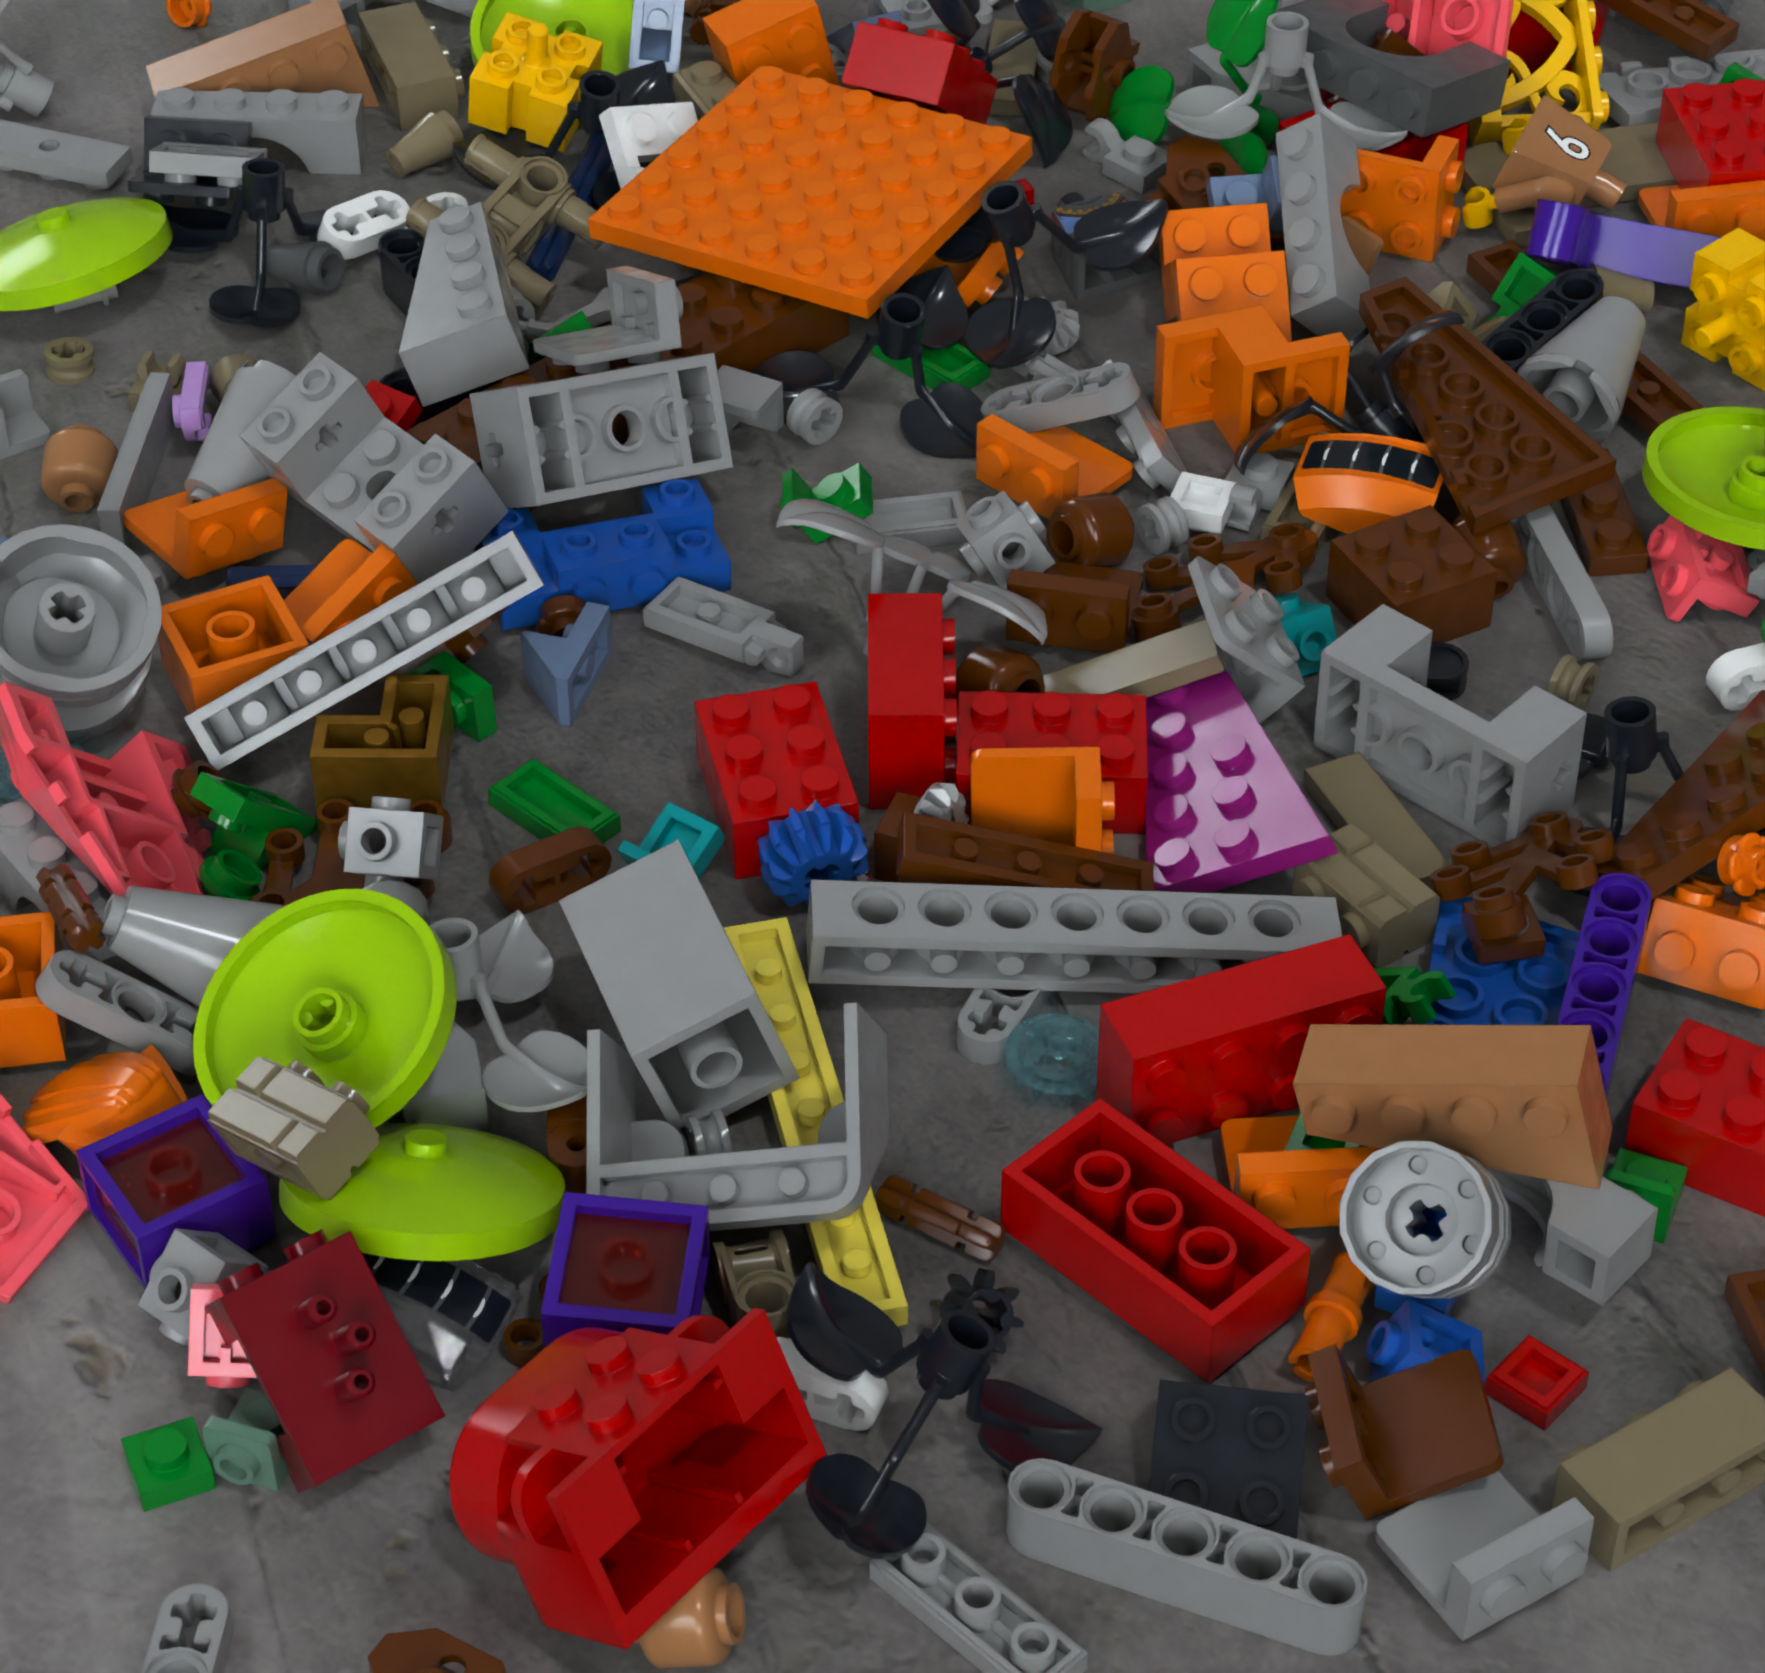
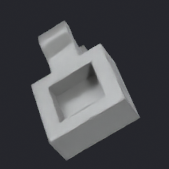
[1083,118,1167,194]
[1225,453,1296,531]

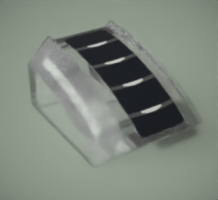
[362,1253,524,1391]

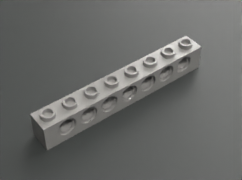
[806,879,1342,994]

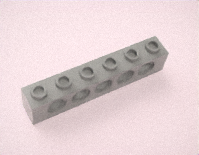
[184,530,545,770]

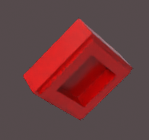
[1485,1335,1589,1431]

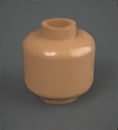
[41,424,118,513]
[634,1566,746,1669]

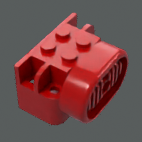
[449,1308,827,1650]

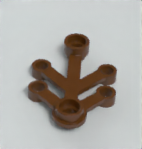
[1131,523,1319,642]
[248,798,453,906]
[1430,811,1616,940]

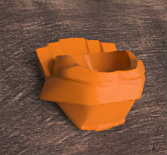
[21,1044,188,1156]

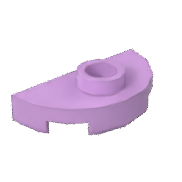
[172,361,212,442]

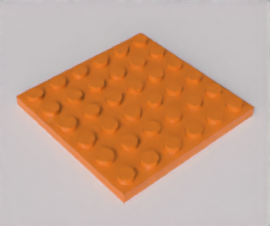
[588,65,1033,319]

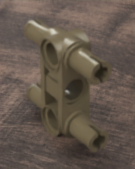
[404,133,604,314]

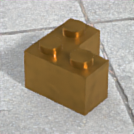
[309,674,454,808]

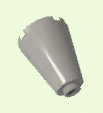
[1517,296,1646,445]
[184,359,296,504]
[101,885,284,1007]

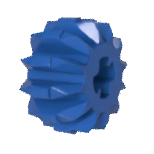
[757,800,869,907]

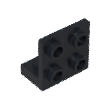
[128,115,252,206]
[1149,1380,1309,1539]

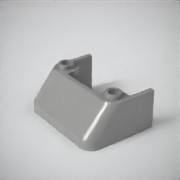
[586,1002,889,1231]

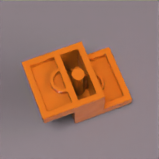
[1158,203,1292,342]
[1153,305,1350,453]

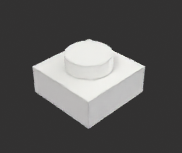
[1170,471,1236,535]

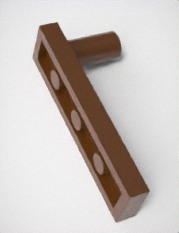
[896,811,1154,891]

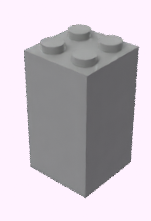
[559,840,800,1138]

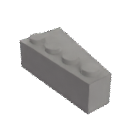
[399,202,530,407]

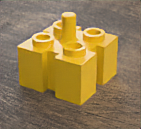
[468,12,603,153]
[1681,227,1765,391]

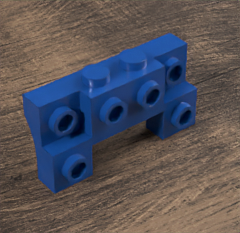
[473,478,731,631]

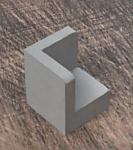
[717,365,784,434]
[0,369,51,460]

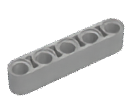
[1006,1458,1368,1656]

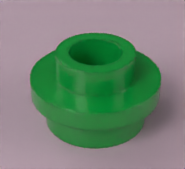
[199,849,262,900]

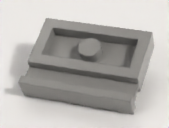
[149,141,268,187]

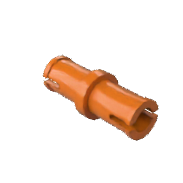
[1288,1252,1374,1383]

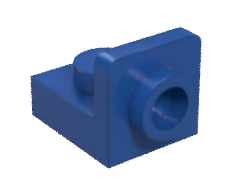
[1365,1298,1486,1385]

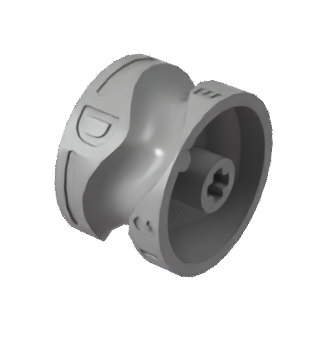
[0,524,162,744]

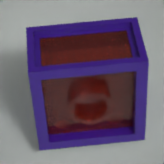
[76,1094,276,1290]
[541,1192,710,1348]

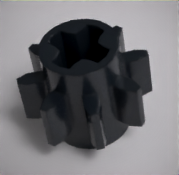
[930,1268,1024,1354]

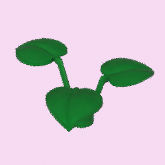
[1108,0,1279,175]

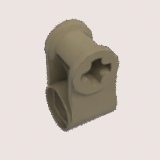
[710,1229,796,1339]

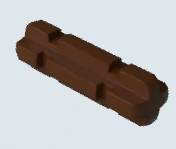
[36,863,106,953]
[876,1175,1006,1262]

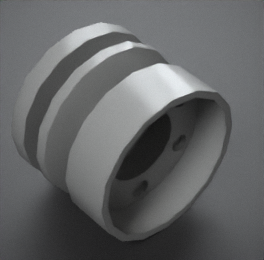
[1340,1141,1511,1299]

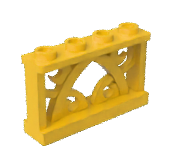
[1469,0,1609,146]

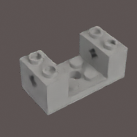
[239,352,509,584]
[469,353,733,508]
[1313,604,1587,847]

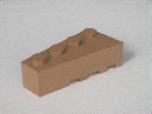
[146,0,380,108]
[1293,1024,1612,1190]

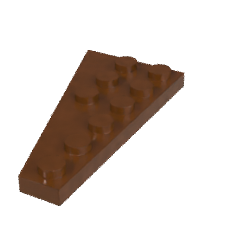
[1358,277,1616,536]
[1596,690,1765,900]

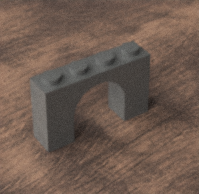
[1276,0,1511,138]

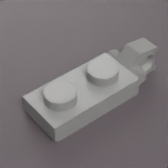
[643,576,805,677]

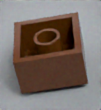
[1326,505,1498,643]

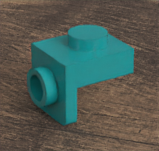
[1275,593,1337,676]
[617,802,726,879]

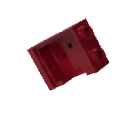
[204,1229,445,1493]

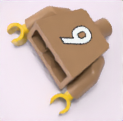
[1461,95,1627,229]

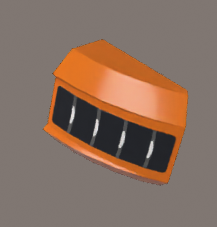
[1293,433,1443,534]

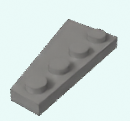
[1598,49,1765,126]

